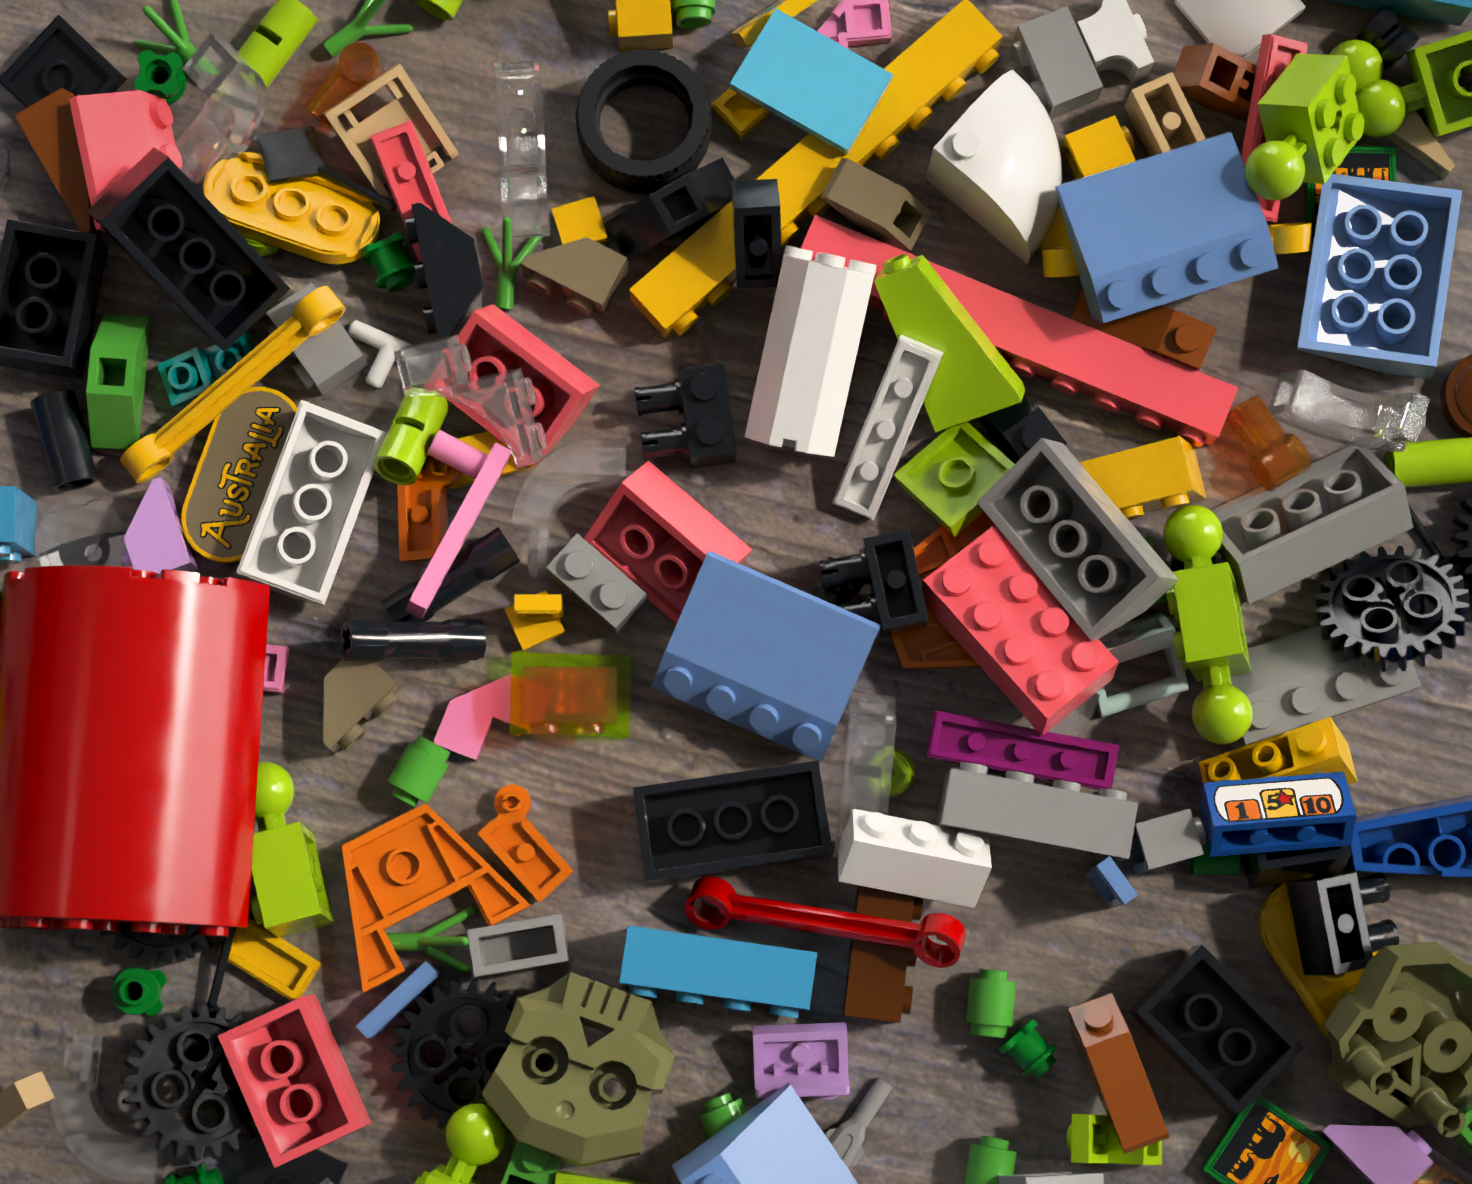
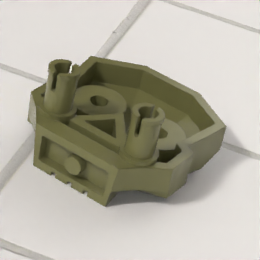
[1324,941,1472,1138]
[482,972,675,1167]

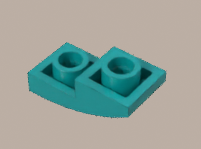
[157,332,266,407]

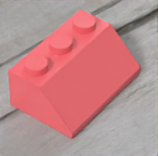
[69,90,182,232]
[427,304,600,466]
[583,461,752,624]
[218,994,372,1168]

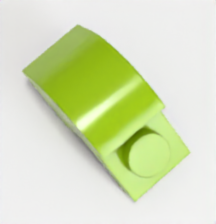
[1067,1114,1163,1165]

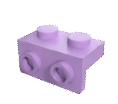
[752,1022,850,1100]

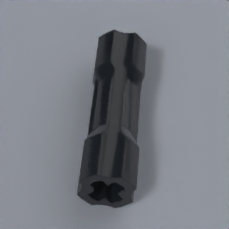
[382,527,520,622]
[340,619,486,661]

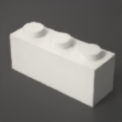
[838,809,992,908]

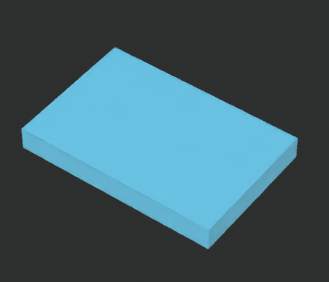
[730,8,893,155]

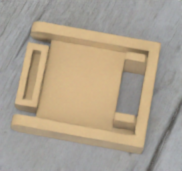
[322,63,459,201]

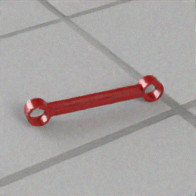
[684,876,966,968]

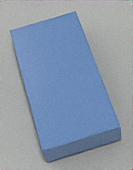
[1084,856,1138,908]
[356,961,441,1038]

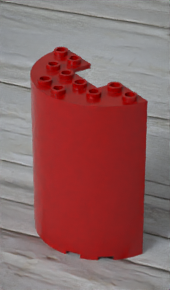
[0,565,270,936]

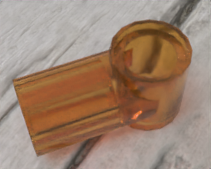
[304,42,386,132]
[1225,395,1311,492]

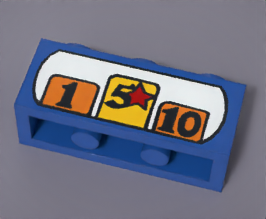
[1199,772,1357,857]

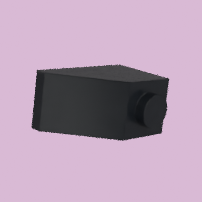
[731,179,782,289]
[978,395,1067,464]

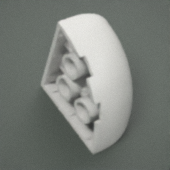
[925,70,1062,265]

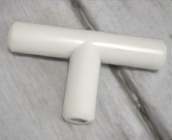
[348,320,436,389]

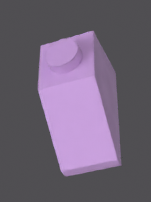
[121,477,198,578]
[1322,1125,1433,1184]

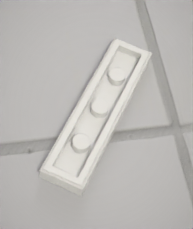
[832,335,944,521]

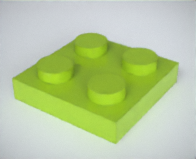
[893,421,1015,537]

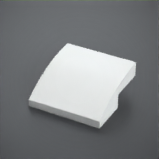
[1174,0,1306,59]

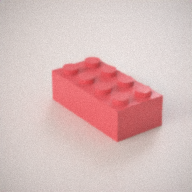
[922,525,1119,736]

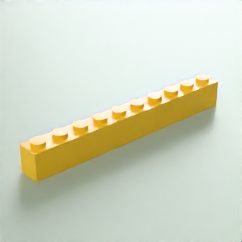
[629,0,1003,340]

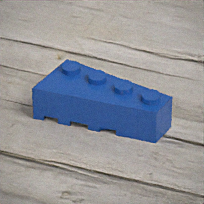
[1345,795,1472,877]

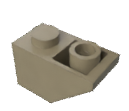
[821,158,932,251]
[521,237,628,316]
[323,658,401,753]

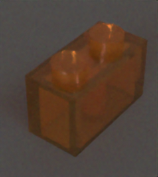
[519,666,617,734]

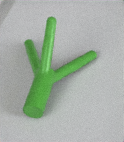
[133,0,218,82]
[323,0,413,58]
[481,217,551,310]
[386,906,476,974]

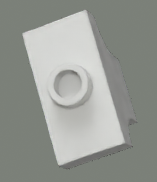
[1076,0,1154,83]

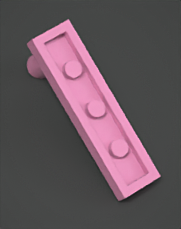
[405,430,512,620]

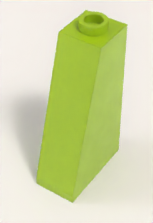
[874,254,1025,432]

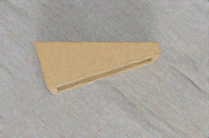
[1385,111,1455,179]
[0,1071,55,1131]

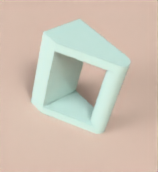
[1093,611,1189,718]

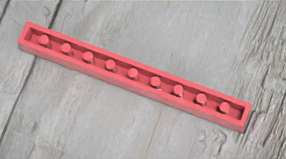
[801,215,1238,447]

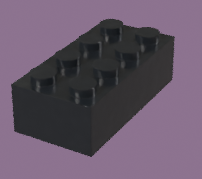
[87,148,291,352]
[633,760,833,883]

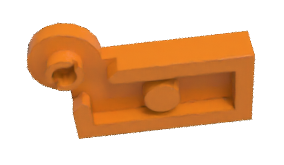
[397,456,462,564]
[477,784,574,903]

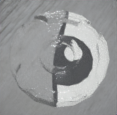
[34,496,127,566]

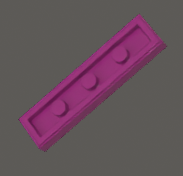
[925,710,1119,790]

